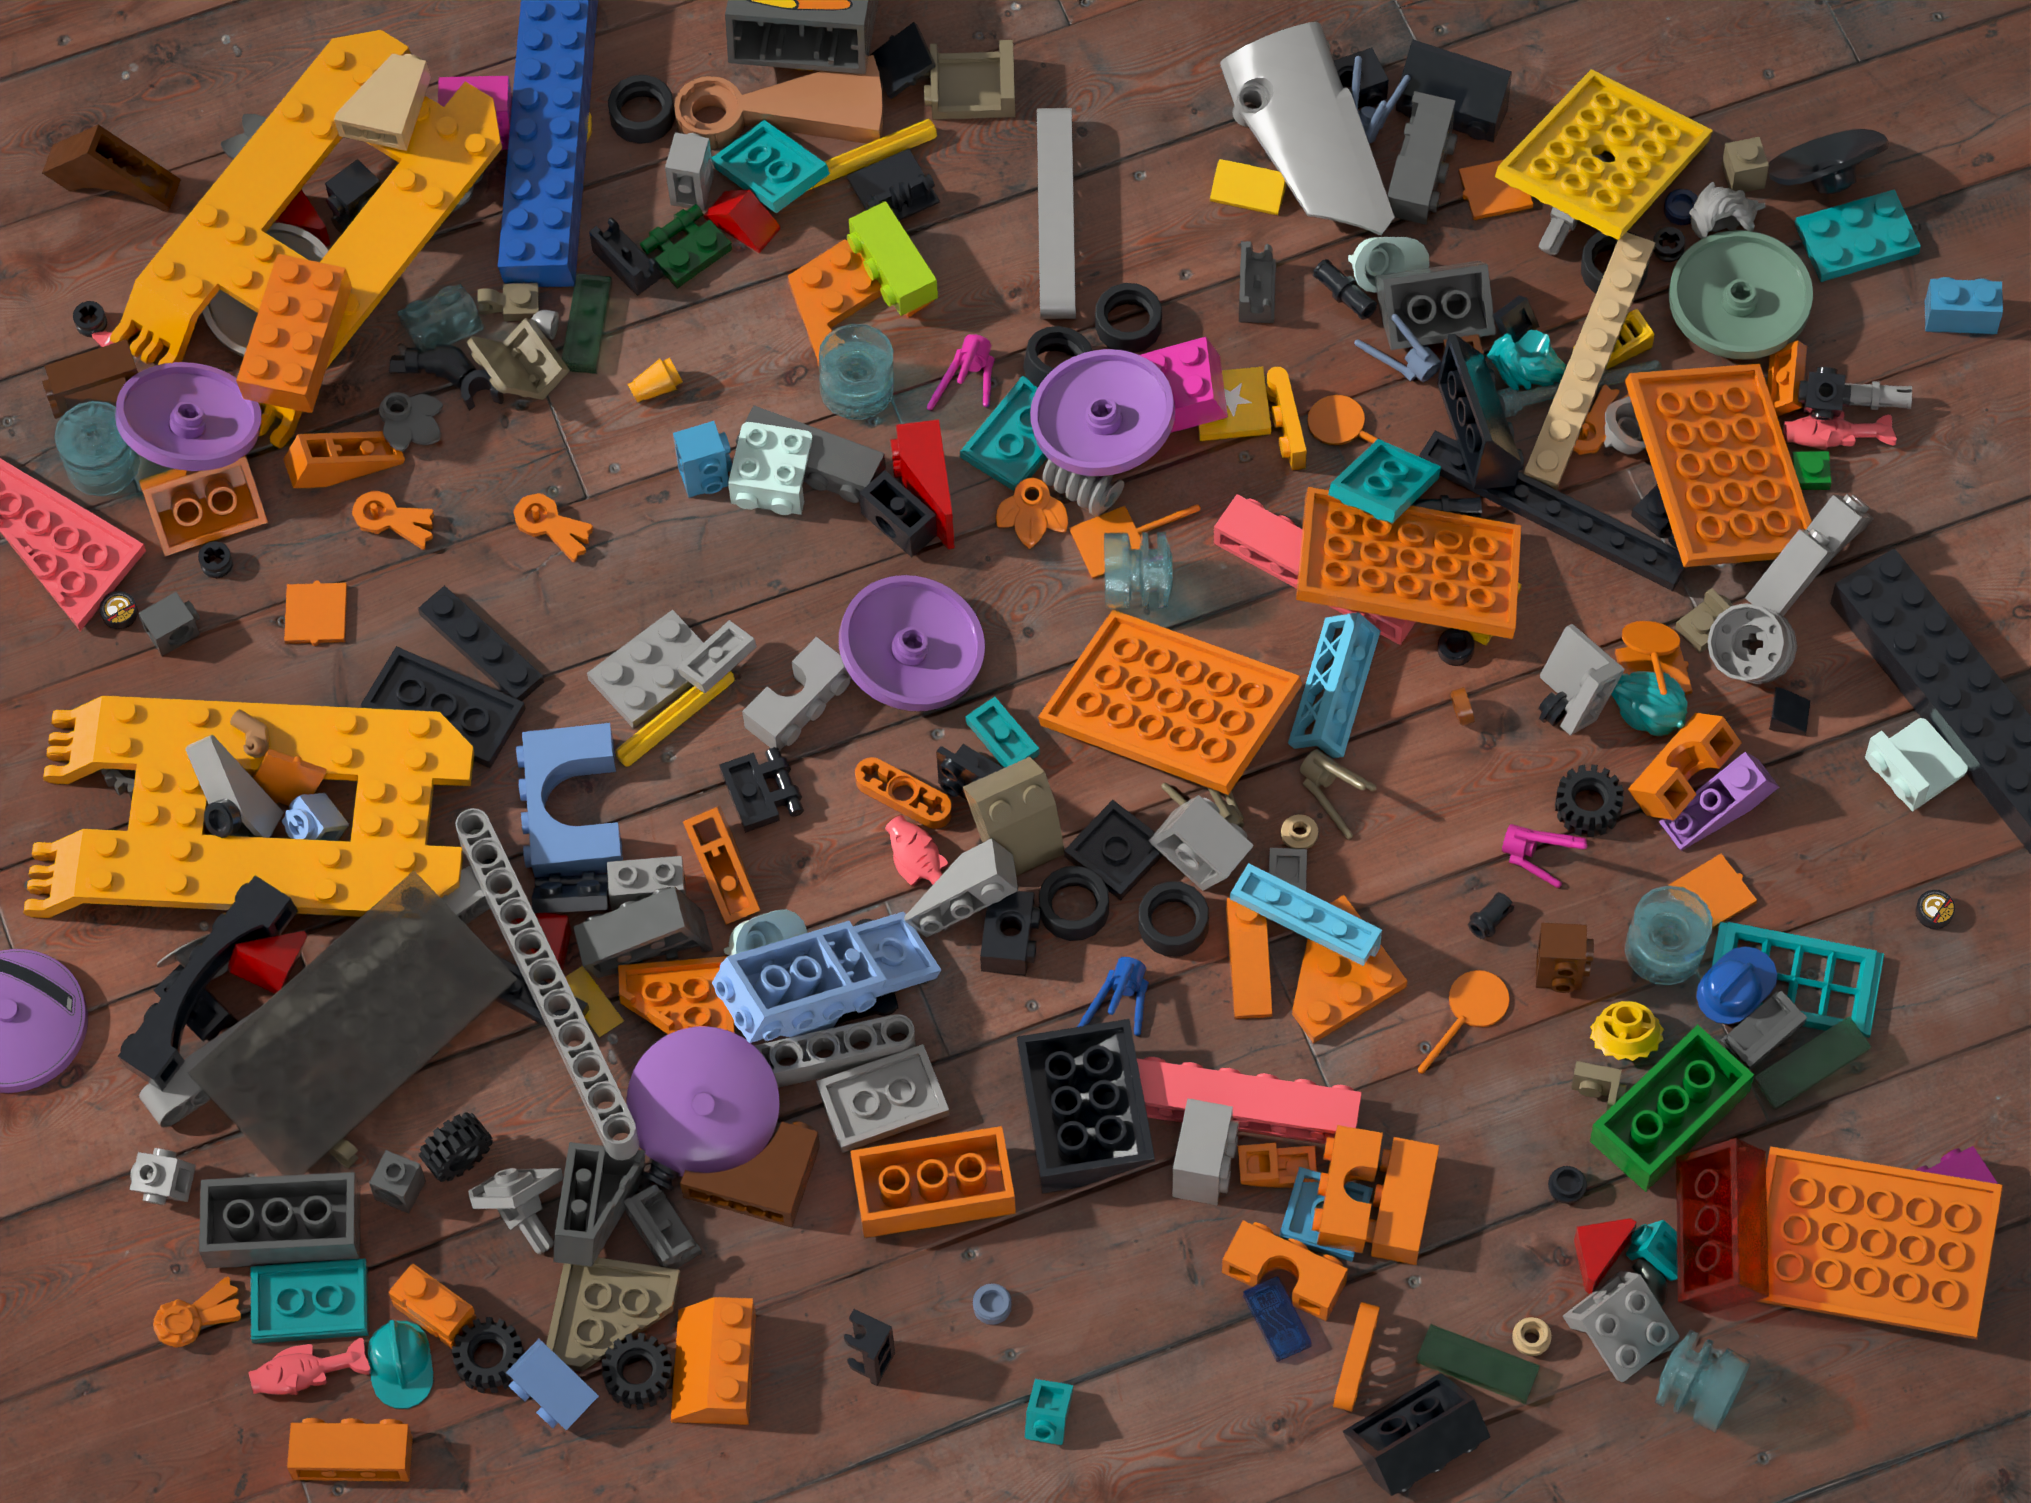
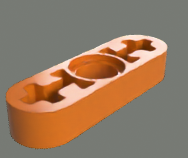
[855,757,952,829]
[1333,1302,1380,1412]

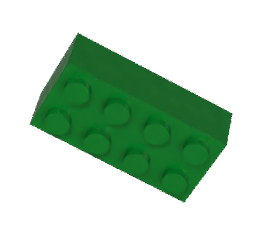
[1590,1025,1754,1192]

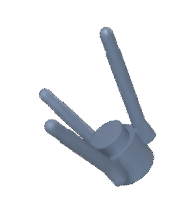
[1351,56,1411,143]
[1354,314,1442,382]

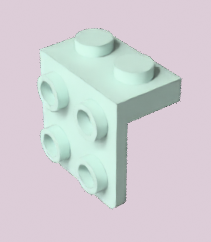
[728,422,812,515]
[1865,718,1968,812]

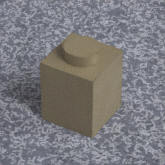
[1722,137,1769,192]

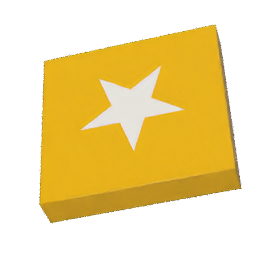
[1198,366,1271,441]

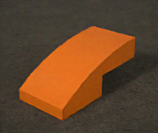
[1238,1143,1318,1188]

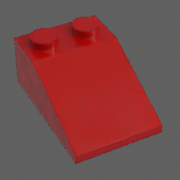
[890,419,955,549]

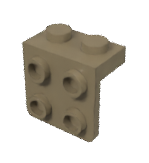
[467,318,570,400]

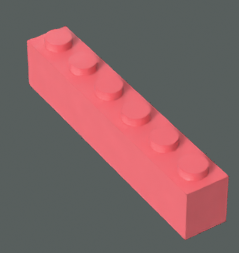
[1214,494,1416,645]
[1137,1057,1362,1144]

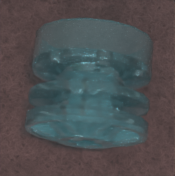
[819,324,894,420]
[54,401,140,496]
[1104,532,1173,609]
[1625,885,1713,985]
[1655,1330,1752,1433]

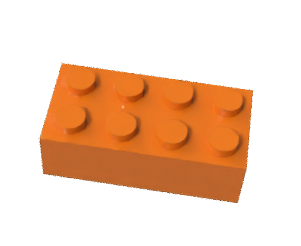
[236,254,352,413]
[850,1126,1016,1238]

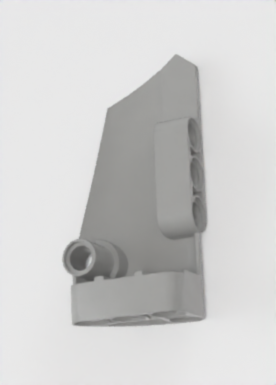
[1220,22,1394,236]

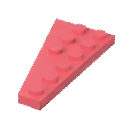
[0,458,146,631]

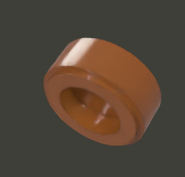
[1450,687,1475,726]

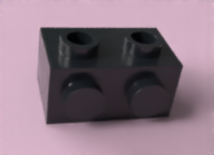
[325,159,381,234]

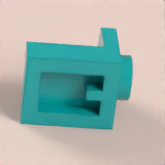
[1626,1220,1696,1281]
[1025,1379,1073,1445]

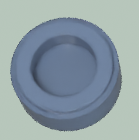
[973,1284,1012,1325]

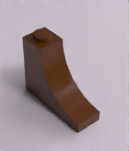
[42,124,181,211]
[680,1122,820,1228]

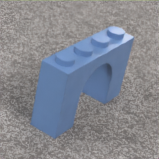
[516,723,623,878]

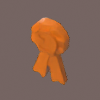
[1573,384,1629,455]
[352,490,434,550]
[514,493,593,563]
[153,1277,241,1348]

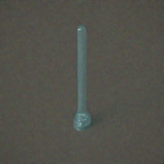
[1496,360,1662,417]

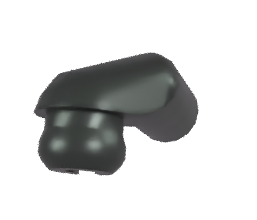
[1632,1257,1667,1308]

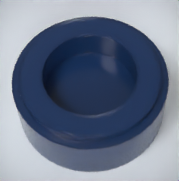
[1664,189,1698,225]

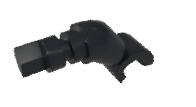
[389,344,504,411]

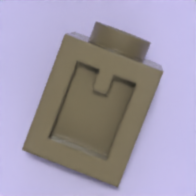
[1675,588,1733,654]
[1571,1061,1627,1111]

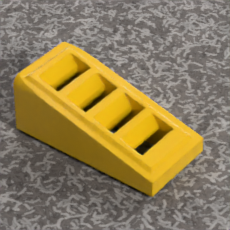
[1573,309,1654,370]

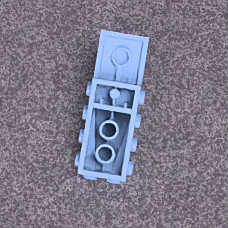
[712,912,941,1043]

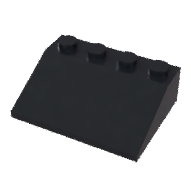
[1017,1019,1155,1194]

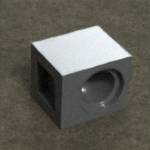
[138,592,200,656]
[369,1150,426,1213]

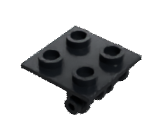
[847,148,940,221]

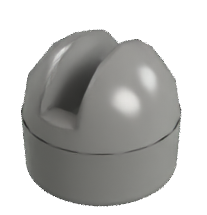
[531,310,559,340]

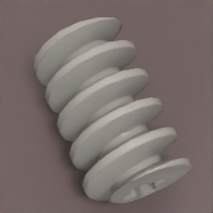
[1042,459,1124,516]

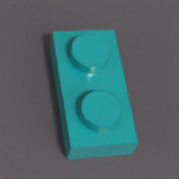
[965,696,1040,768]

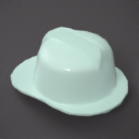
[1348,237,1429,293]
[724,909,807,956]

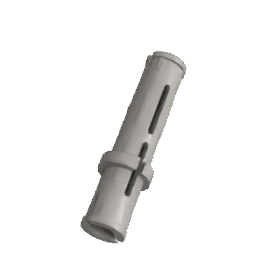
[1802,381,1912,410]

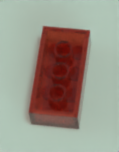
[1676,1138,1769,1314]

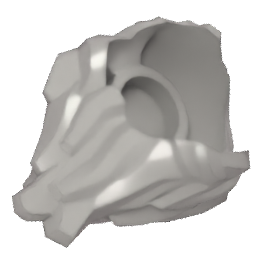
[1689,182,1765,239]

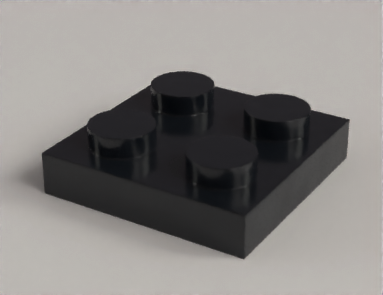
[1064,799,1163,901]

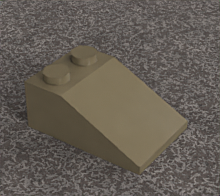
[963,757,1065,876]

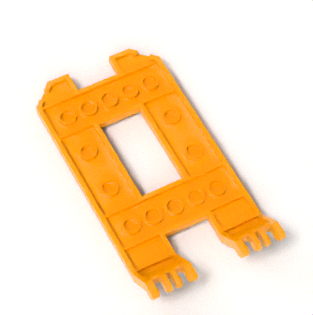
[110,30,502,449]
[23,696,474,919]

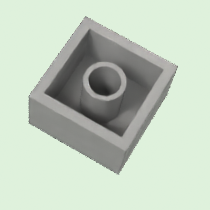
[1148,795,1254,891]
[1172,1098,1239,1205]

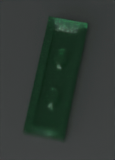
[562,274,612,374]
[1754,1016,1871,1110]
[1416,1324,1540,1405]

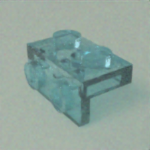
[397,283,484,352]

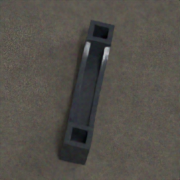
[118,875,298,1091]

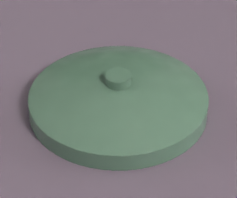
[1669,230,1813,359]

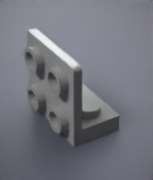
[1540,624,1625,736]
[1563,1270,1679,1382]

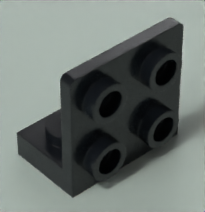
[936,744,1003,800]

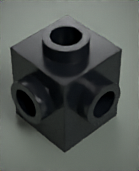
[1798,367,1851,420]

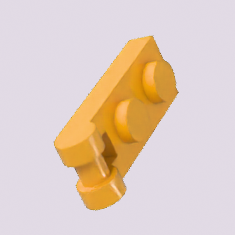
[1266,367,1307,471]

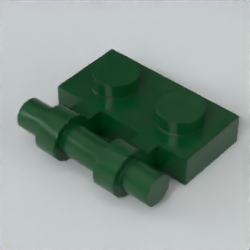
[640,204,732,289]

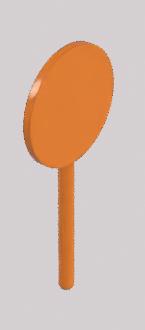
[1308,395,1378,445]
[1622,621,1680,695]
[1418,970,1509,1074]

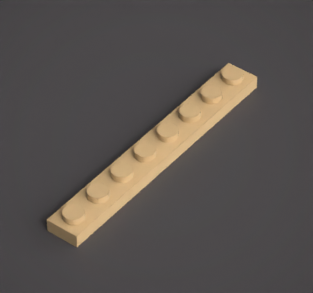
[1524,232,1655,490]

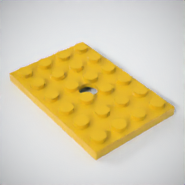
[1495,69,1713,240]

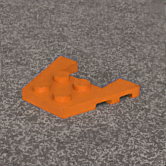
[788,239,934,373]

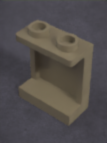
[924,40,1015,120]

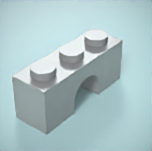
[742,637,851,751]

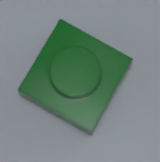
[1791,451,1831,490]

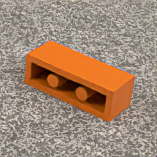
[1365,1137,1439,1265]
[287,1418,413,1482]

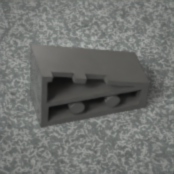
[1387,91,1458,225]
[573,887,713,978]
[553,1142,646,1266]

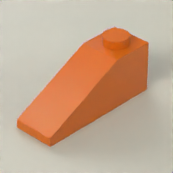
[283,431,405,488]
[683,805,761,925]
[1226,898,1272,1019]

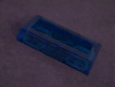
[1243,1276,1312,1362]

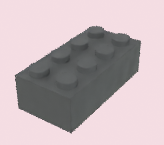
[199,1172,361,1268]

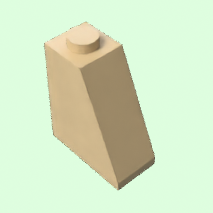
[334,53,431,151]

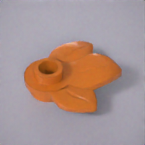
[996,478,1068,549]

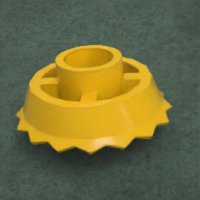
[1590,1001,1664,1061]

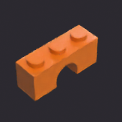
[1628,713,1742,820]
[1312,1125,1383,1253]
[1222,1220,1348,1322]

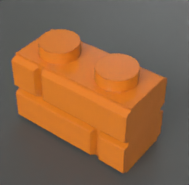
[389,1263,477,1349]

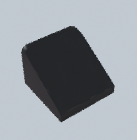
[1769,687,1811,735]

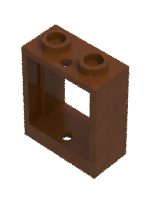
[42,339,138,430]

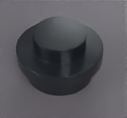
[1538,691,1569,726]
[1548,1166,1587,1204]

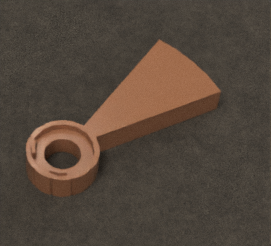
[674,55,883,149]

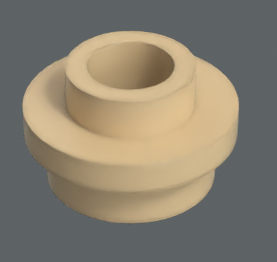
[1281,814,1318,849]
[1512,1317,1552,1356]

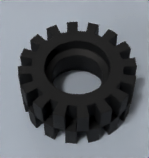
[1555,764,1624,837]
[419,1112,493,1182]
[452,1317,524,1393]
[602,1333,674,1410]

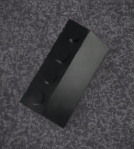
[1437,334,1524,490]

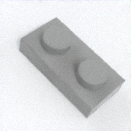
[677,620,757,693]

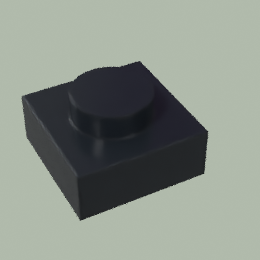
[1493,295,1540,343]

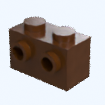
[1536,922,1594,993]

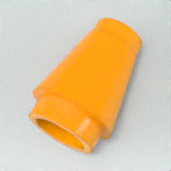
[627,357,683,403]

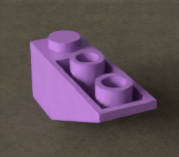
[1659,752,1779,851]

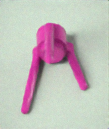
[927,334,995,411]
[1502,824,1587,888]

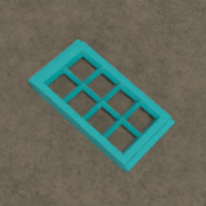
[1712,922,1884,1038]

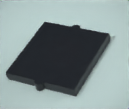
[870,22,936,99]

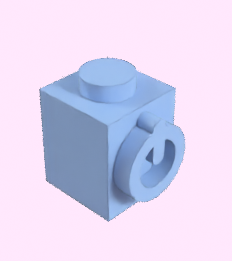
[281,793,349,841]

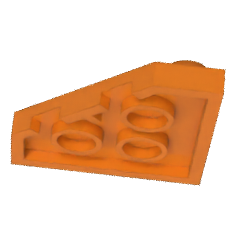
[1292,895,1408,1044]
[618,956,735,1034]

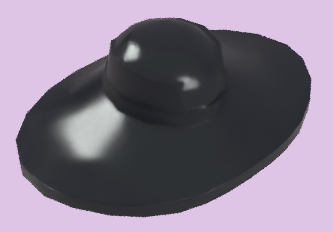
[1768,129,1889,194]

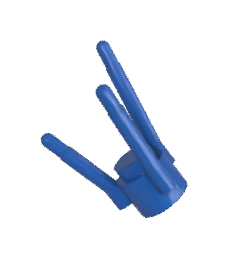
[1077,957,1149,1036]

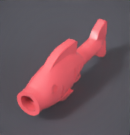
[1783,411,1897,451]
[885,815,949,887]
[249,1338,371,1395]

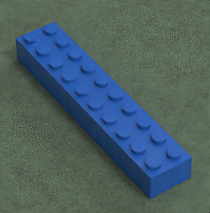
[498,0,598,287]

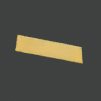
[565,966,624,1038]

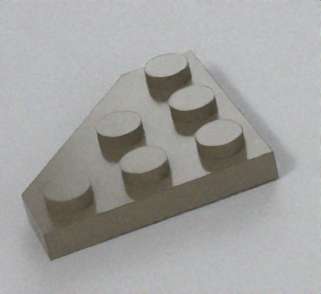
[546,1257,681,1372]

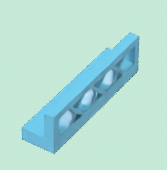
[1288,612,1381,758]
[1230,863,1382,966]

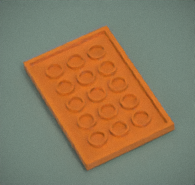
[1625,364,1812,567]
[1296,487,1521,639]
[1038,610,1302,795]
[1743,1146,2003,1340]

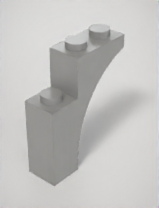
[1745,494,1874,616]

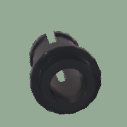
[1468,892,1515,939]

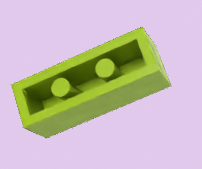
[847,201,938,316]

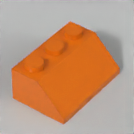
[139,455,268,556]
[671,1297,756,1425]

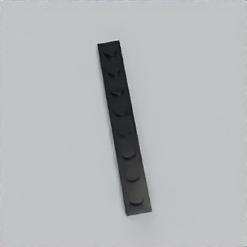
[1419,430,1687,591]

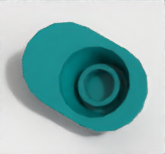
[368,1320,433,1409]

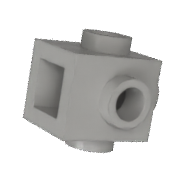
[130,1148,196,1205]

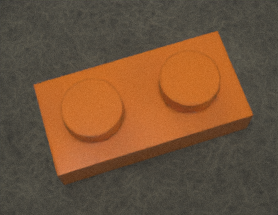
[1767,340,1807,417]

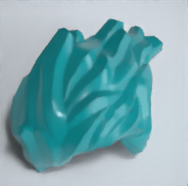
[1487,330,1567,393]
[1611,671,1688,736]

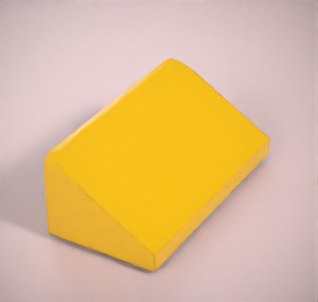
[1210,159,1286,216]

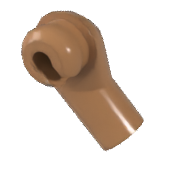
[230,709,269,758]

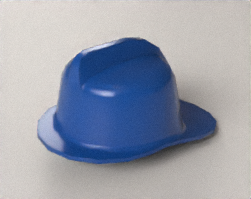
[1696,947,1777,1025]

